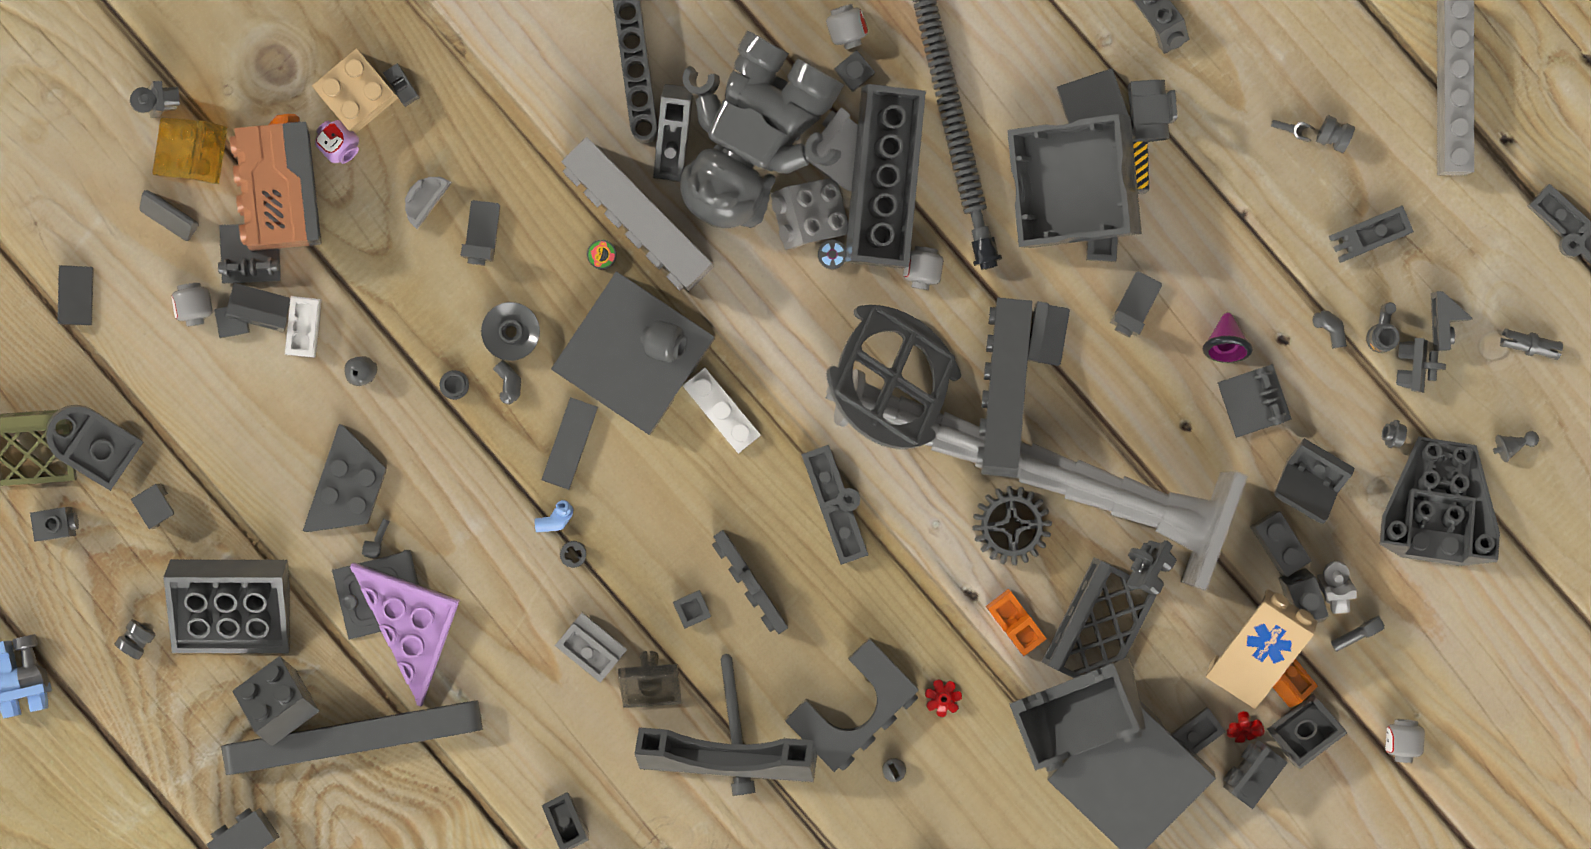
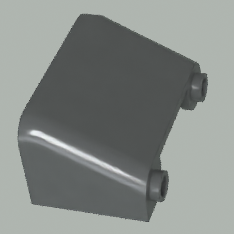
[1009,658,1146,772]

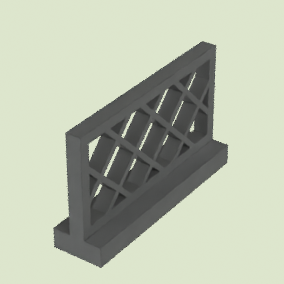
[1042,558,1157,678]

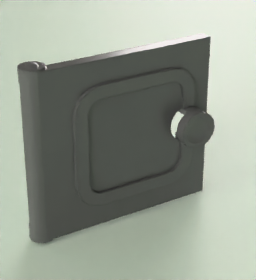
[332,550,419,639]

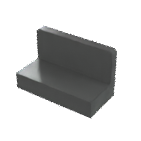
[225,283,290,332]
[1028,301,1070,366]

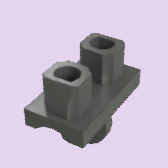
[129,81,180,118]
[1396,338,1446,393]
[1126,540,1177,594]

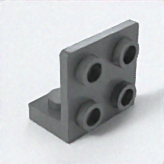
[1223,740,1288,809]

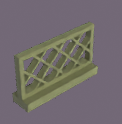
[0,410,76,486]

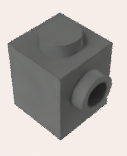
[30,507,79,542]

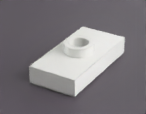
[285,296,321,358]

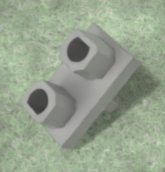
[1317,561,1357,614]

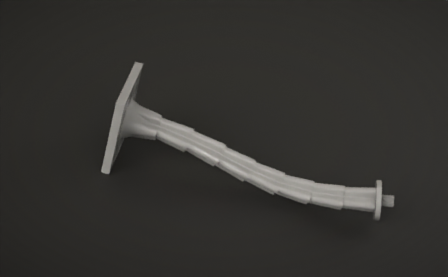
[825,369,1248,590]

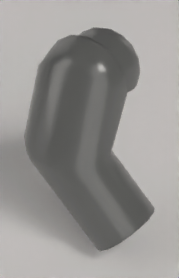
[493,360,521,405]

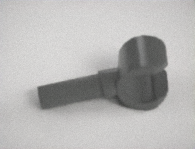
[1271,120,1315,142]
[362,519,390,558]

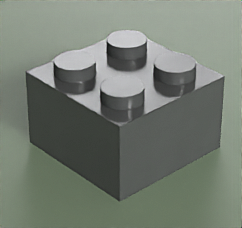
[232,656,319,746]

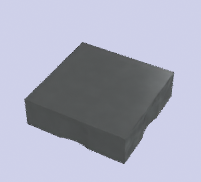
[1007,114,1142,248]
[551,271,715,435]
[1047,701,1216,849]

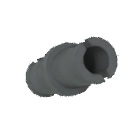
[1500,328,1563,360]

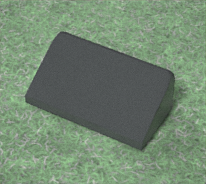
[140,190,199,241]
[58,265,93,325]

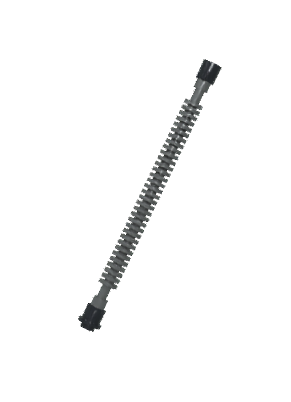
[912,0,1002,270]

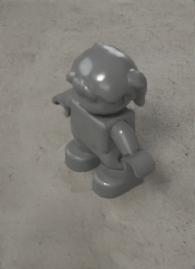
[680,30,844,228]

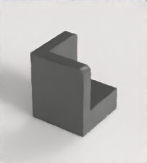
[131,484,174,529]

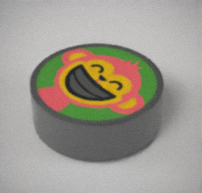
[587,240,617,270]

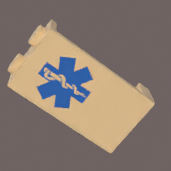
[1206,589,1318,709]

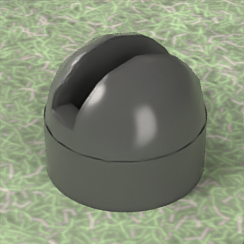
[882,758,906,782]

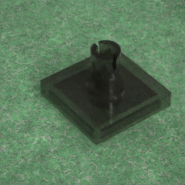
[618,651,682,708]

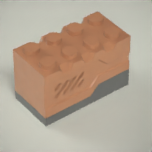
[230,114,322,251]

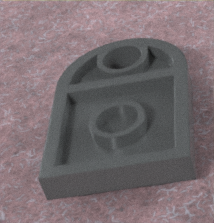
[46,405,144,491]

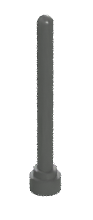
[721,654,756,796]

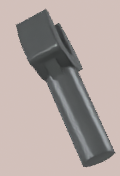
[1331,616,1385,652]

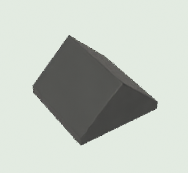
[1267,694,1347,769]

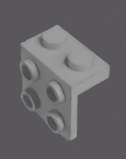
[809,108,858,191]
[771,178,848,250]

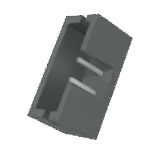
[383,63,420,107]

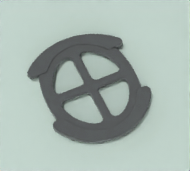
[826,305,961,449]

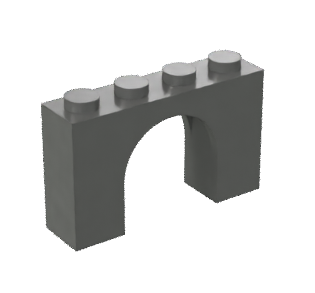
[785,638,919,772]

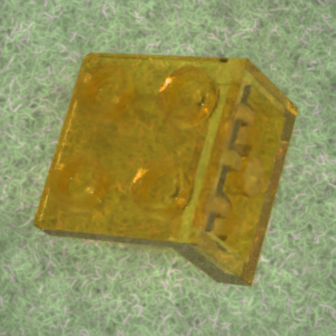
[152,117,227,184]

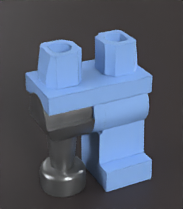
[0,634,52,719]

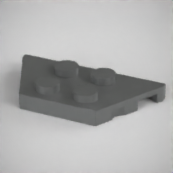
[303,424,387,532]

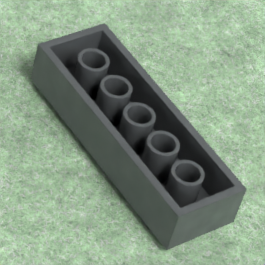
[845,84,926,269]

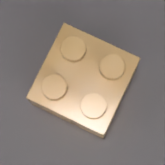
[312,48,398,134]

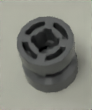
[1316,115,1355,154]
[114,619,156,660]

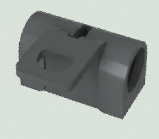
[1128,80,1177,142]

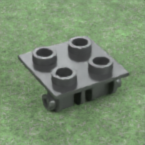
[218,224,281,284]
[1217,364,1291,438]

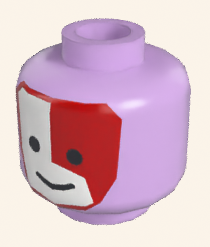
[315,120,359,164]

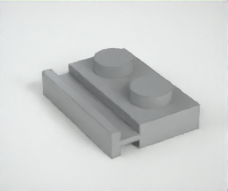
[555,612,627,683]

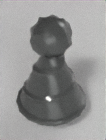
[1493,431,1540,463]

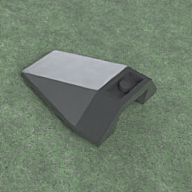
[1379,437,1500,566]

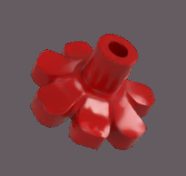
[925,679,962,717]
[1227,711,1265,743]

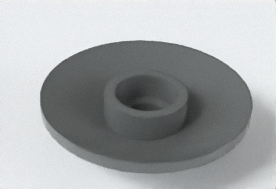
[481,302,540,361]

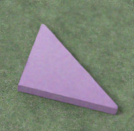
[350,562,460,707]

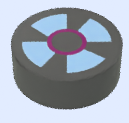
[818,240,846,270]

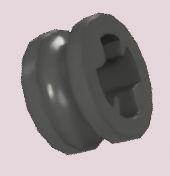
[560,541,586,568]

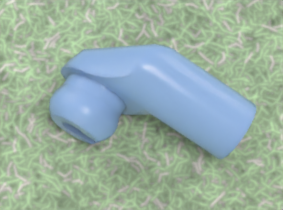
[535,500,573,533]

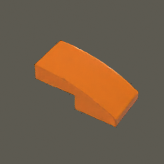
[985,589,1047,657]

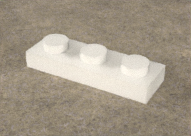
[683,368,761,454]

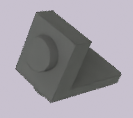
[1133,0,1190,54]
[461,200,500,266]
[1110,271,1162,338]

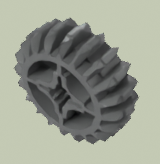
[972,486,1052,565]

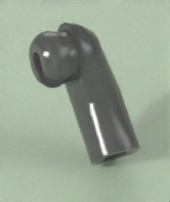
[1312,310,1347,349]

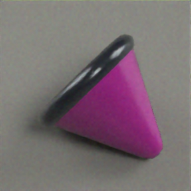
[1202,312,1253,363]

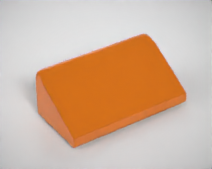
[1272,658,1318,708]

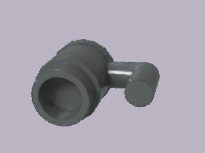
[1366,302,1400,353]

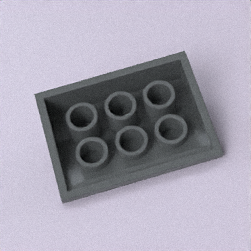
[163,559,290,653]

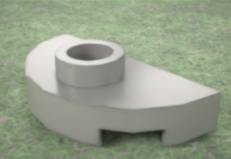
[405,177,452,230]

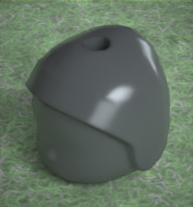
[344,356,378,386]

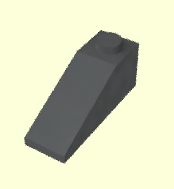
[653,84,693,182]

